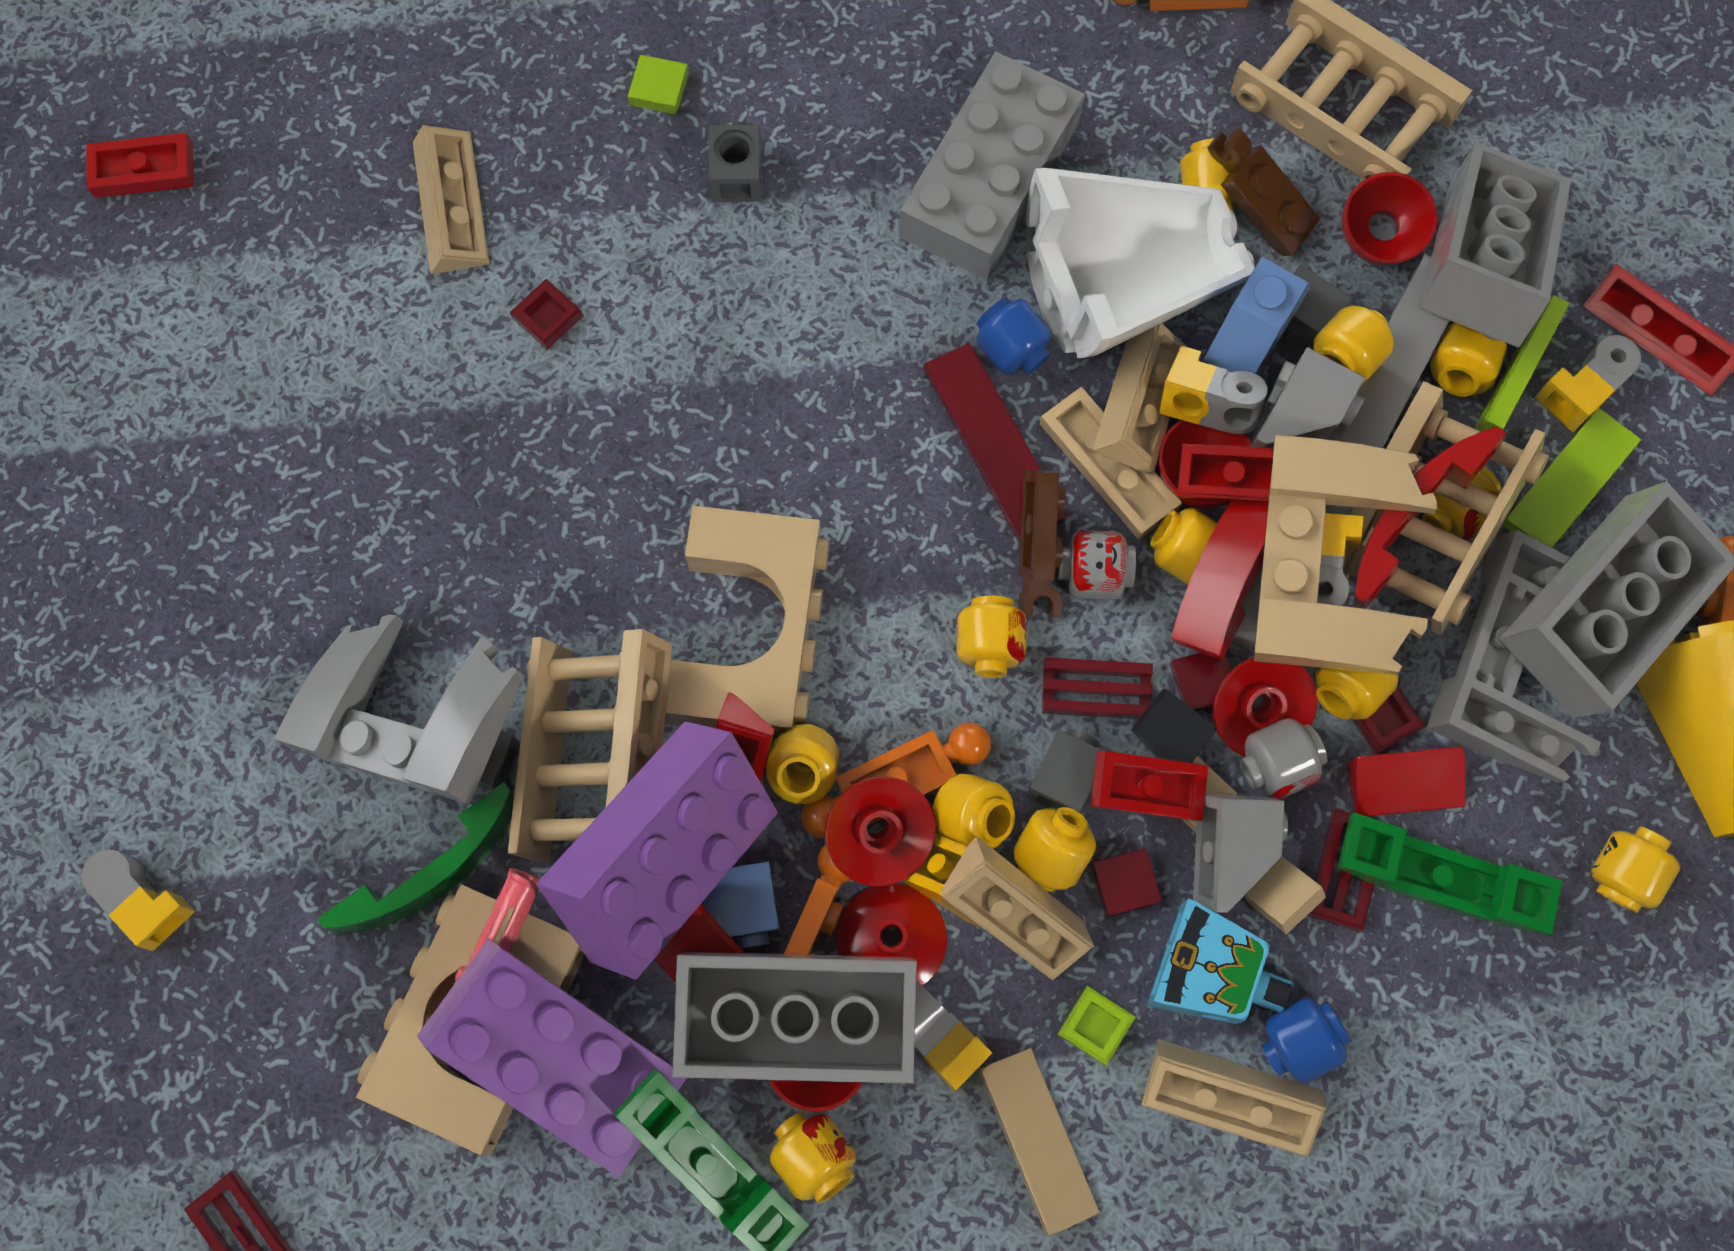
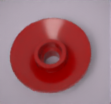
[1213,657,1318,757]
[825,776,936,886]
[836,884,947,986]

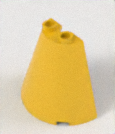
[1636,620,1734,838]

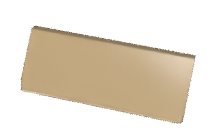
[413,125,489,274]
[1093,323,1187,473]
[940,837,1094,981]
[1141,1039,1326,1157]
[979,1048,1100,1236]

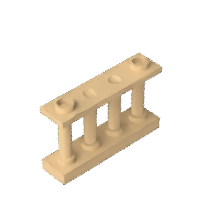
[1230,0,1473,181]
[1344,381,1549,636]
[508,629,672,863]

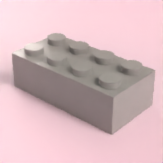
[899,51,1085,281]
[1419,142,1571,348]
[1499,481,1734,718]
[673,952,917,1084]

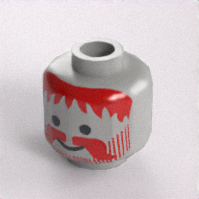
[1057,530,1136,600]
[1239,718,1327,799]

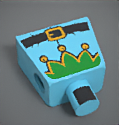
[1147,898,1292,1024]

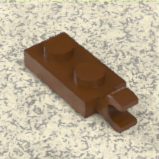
[1207,128,1320,257]
[1018,470,1065,617]

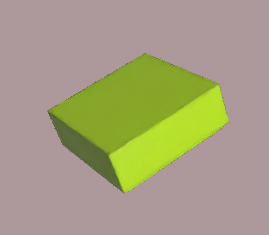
[628,54,689,115]
[1057,986,1136,1066]

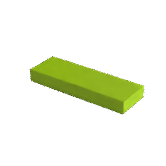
[1474,295,1570,431]
[1502,408,1642,548]

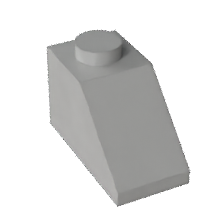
[1251,347,1365,448]
[1193,794,1288,913]

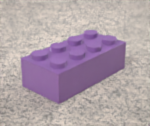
[536,721,778,980]
[417,938,687,1178]

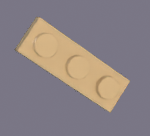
[1039,387,1182,540]

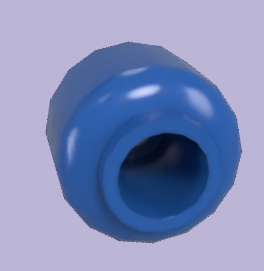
[976,297,1052,375]
[1261,997,1352,1084]

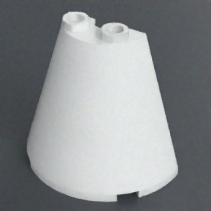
[1026,168,1255,358]

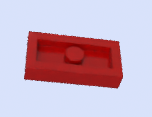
[86,133,194,198]
[1090,751,1209,821]

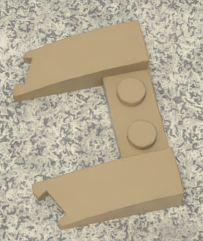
[1254,435,1437,675]

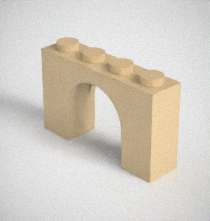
[665,506,830,737]
[356,884,585,1156]

